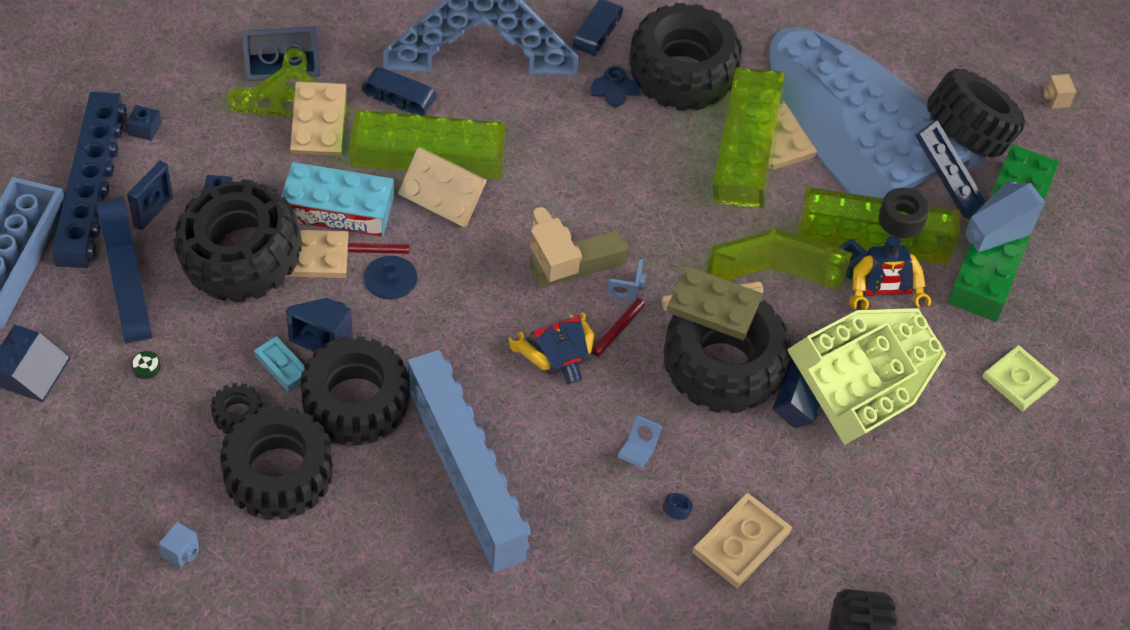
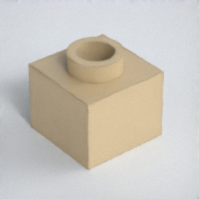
[1044,74,1076,108]

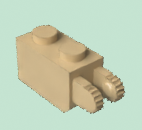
[530,207,582,282]

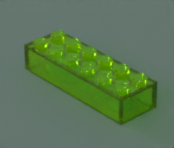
[713,68,785,208]
[349,110,506,179]
[795,187,960,265]

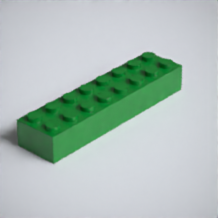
[947,144,1059,322]

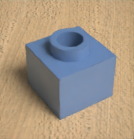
[159,522,199,568]

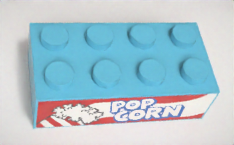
[281,162,394,237]

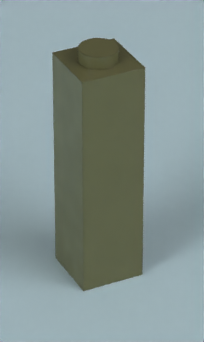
[529,230,629,289]

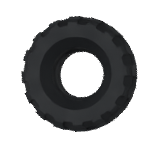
[629,3,742,111]
[174,179,302,302]
[663,300,791,413]

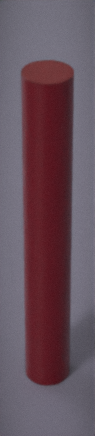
[348,243,409,254]
[591,298,645,358]

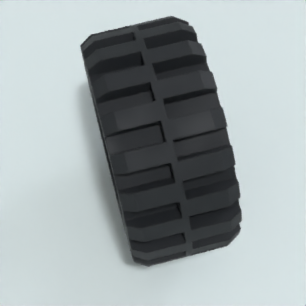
[927,68,1025,158]
[300,336,408,445]
[220,406,333,520]
[828,589,898,630]

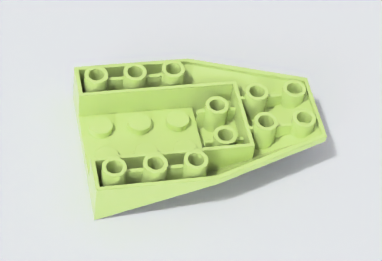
[787,308,946,445]

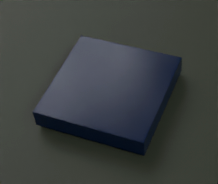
[127,160,173,230]

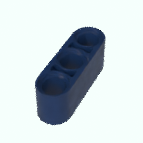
[573,0,623,56]
[362,67,436,117]

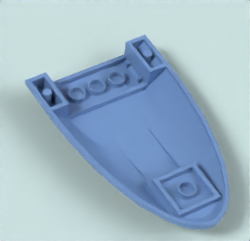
[769,28,986,218]

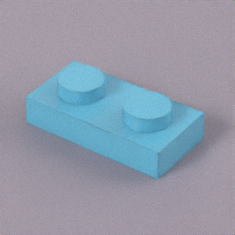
[254,336,304,392]

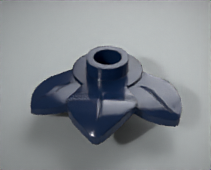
[591,66,639,107]

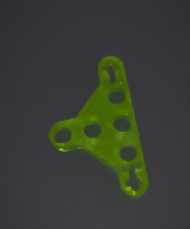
[227,48,350,121]

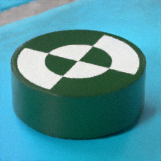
[131,351,161,379]

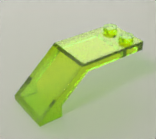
[706,228,852,291]

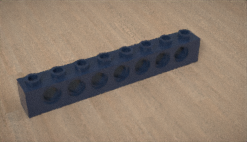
[52,91,127,268]

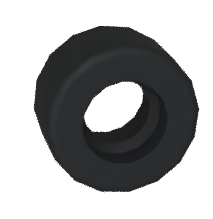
[878,187,929,239]

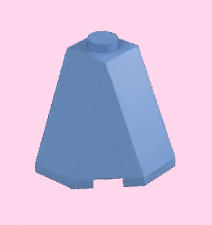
[965,181,1045,252]

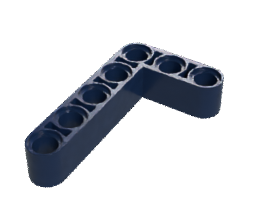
[96,197,152,344]

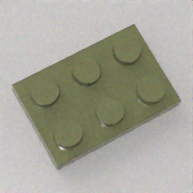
[666,266,763,340]

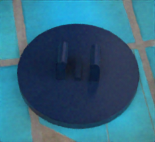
[364,256,417,299]

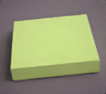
[982,345,1059,412]

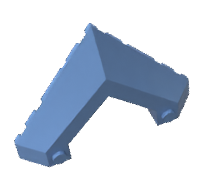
[383,0,578,75]

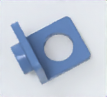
[606,259,646,301]
[617,416,662,467]

